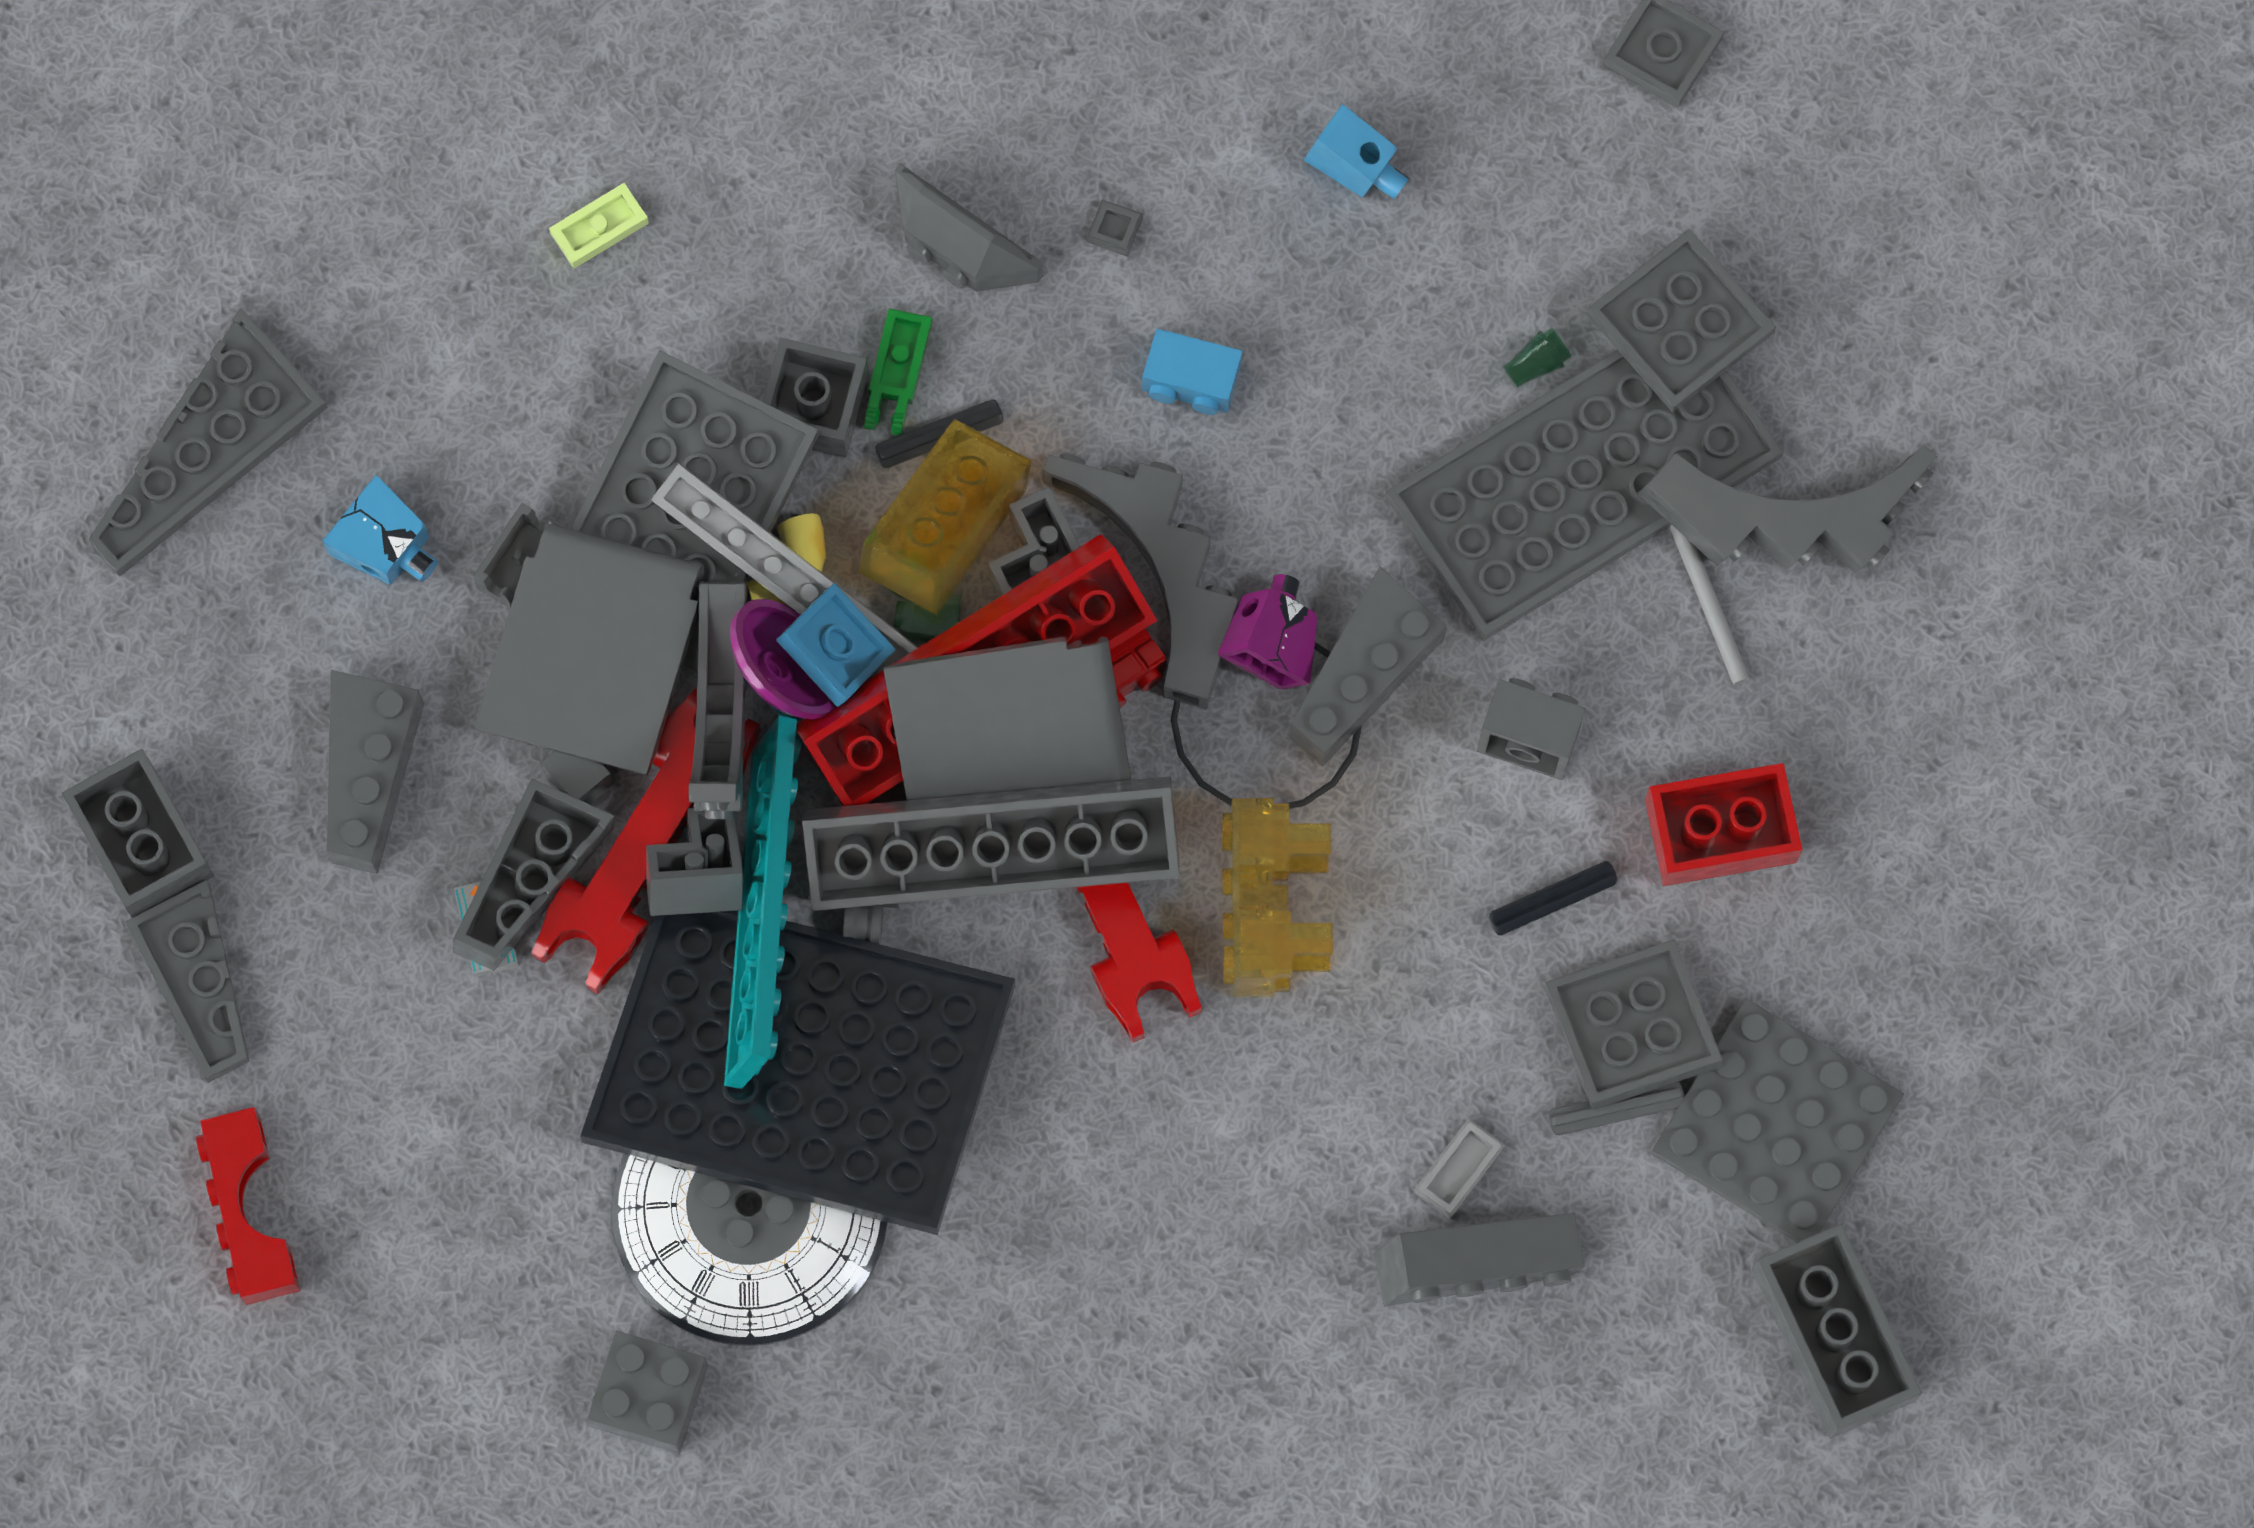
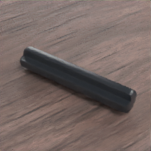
[875,399,1004,469]
[1489,861,1618,936]

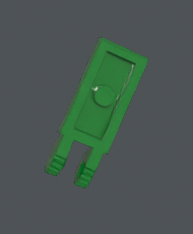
[864,308,933,436]

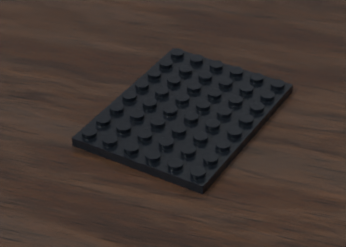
[580,910,1015,1235]

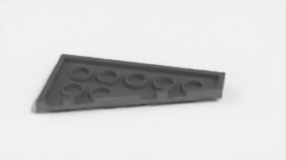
[88,307,328,577]

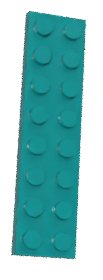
[724,716,801,1089]

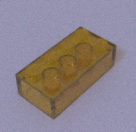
[859,419,1032,615]

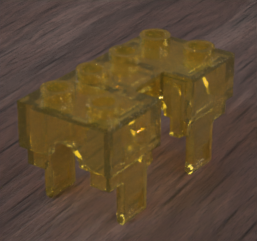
[1221,798,1333,997]

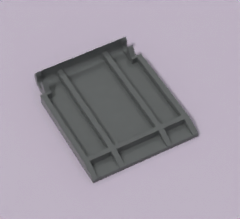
[474,524,705,776]
[884,637,1132,800]

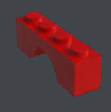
[196,1107,301,1305]

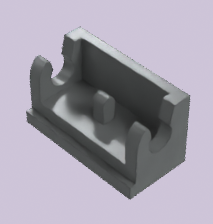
[473,503,555,608]

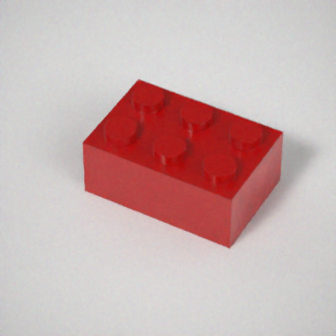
[1645,763,1802,887]

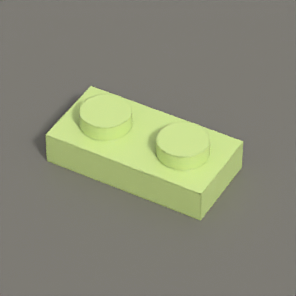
[549,183,649,269]

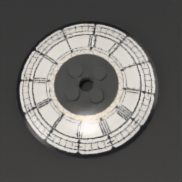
[611,1154,888,1346]

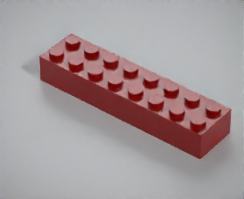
[796,534,1157,806]

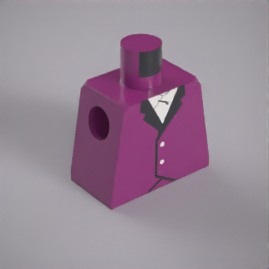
[1218,574,1317,690]

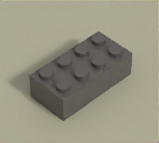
[1752,1223,1922,1438]

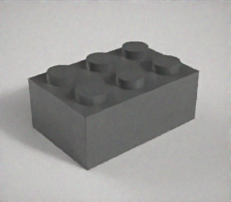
[62,748,215,918]

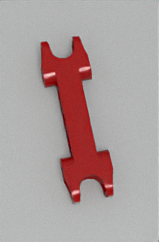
[531,688,761,994]
[1076,882,1202,1043]

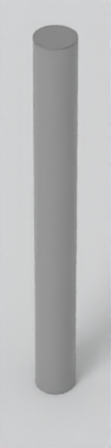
[1669,525,1750,686]

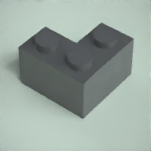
[988,486,1080,597]
[646,808,743,916]

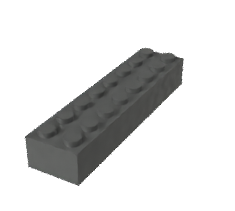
[802,776,1180,911]

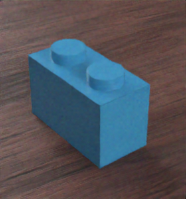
[1142,328,1243,415]

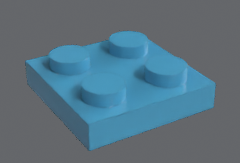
[776,583,896,707]

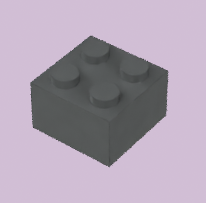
[762,337,869,457]
[1477,678,1586,780]
[587,1330,708,1454]

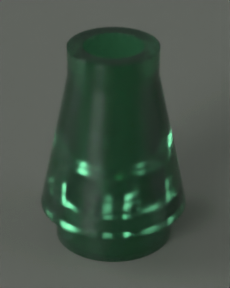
[1502,328,1572,388]

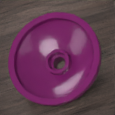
[730,599,836,719]

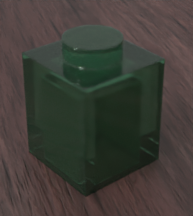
[894,588,962,645]

